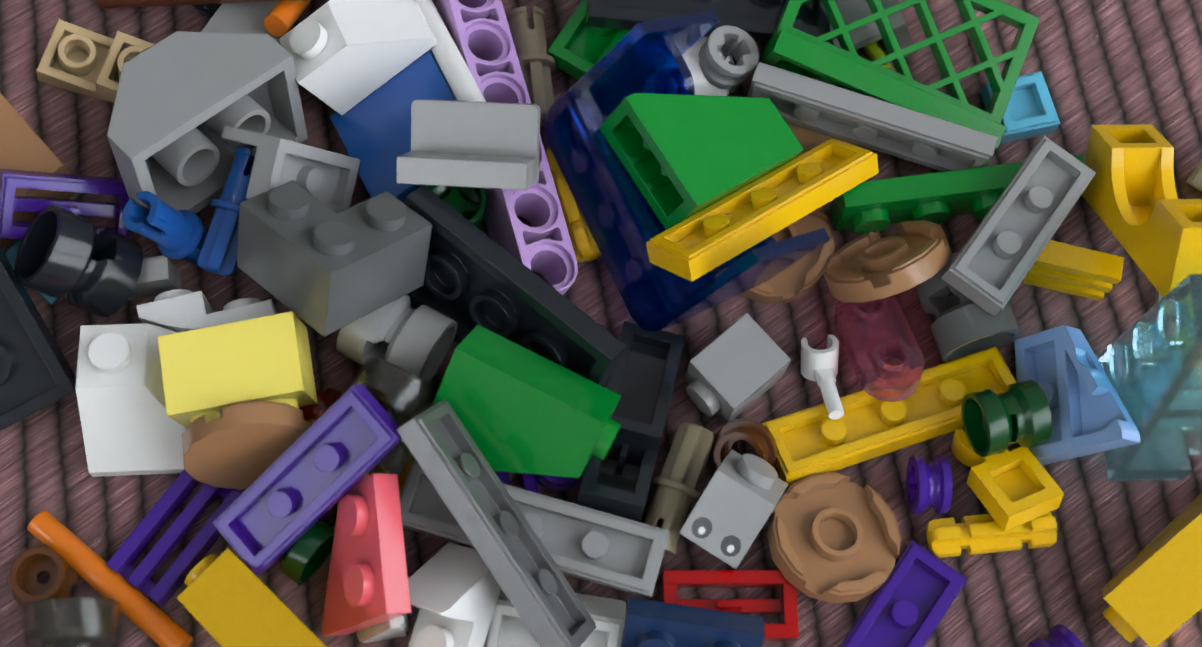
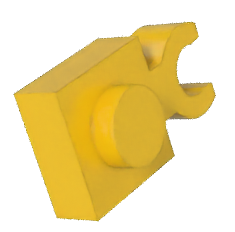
[951,428,1064,532]

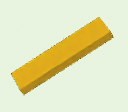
[646,138,879,282]
[762,346,1017,487]

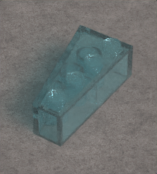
[1096,274,1202,482]

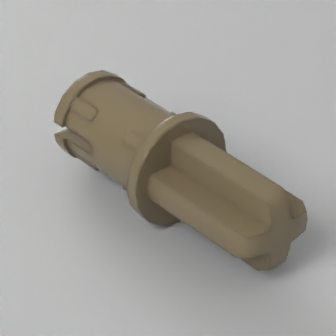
[507,6,556,127]
[643,423,715,555]

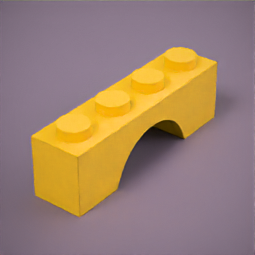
[1082,124,1202,309]

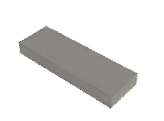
[941,136,1096,317]

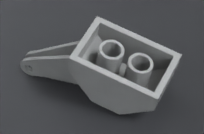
[107,1,308,214]

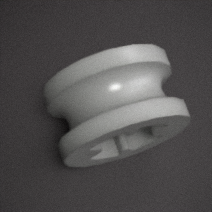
[698,25,759,89]

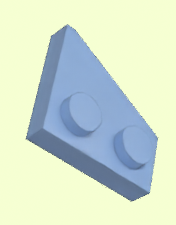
[1014,325,1141,465]

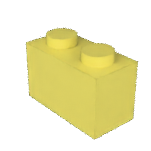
[157,311,318,428]

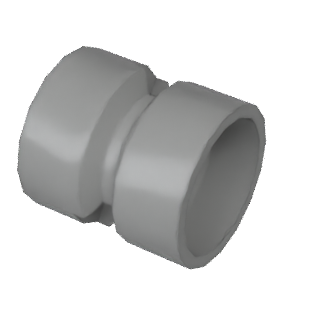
[336,294,458,395]

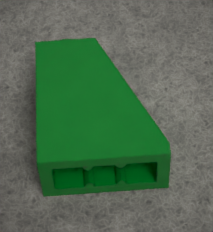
[599,93,804,230]
[411,325,622,478]

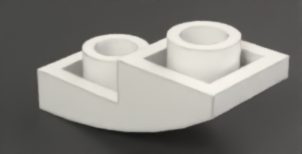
[136,289,278,332]

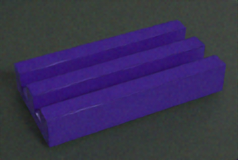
[0,169,130,239]
[106,470,242,607]

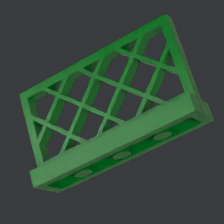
[759,0,1040,150]

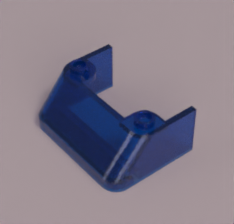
[545,10,830,331]

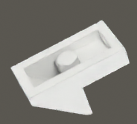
[408,542,501,647]

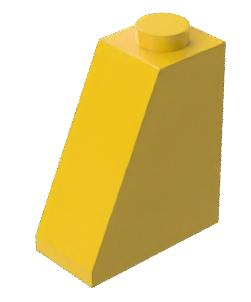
[1101,493,1202,647]
[177,548,328,647]

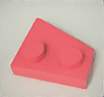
[322,474,411,636]

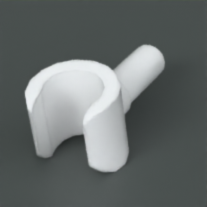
[800,334,844,420]

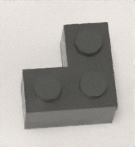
[237,180,432,337]

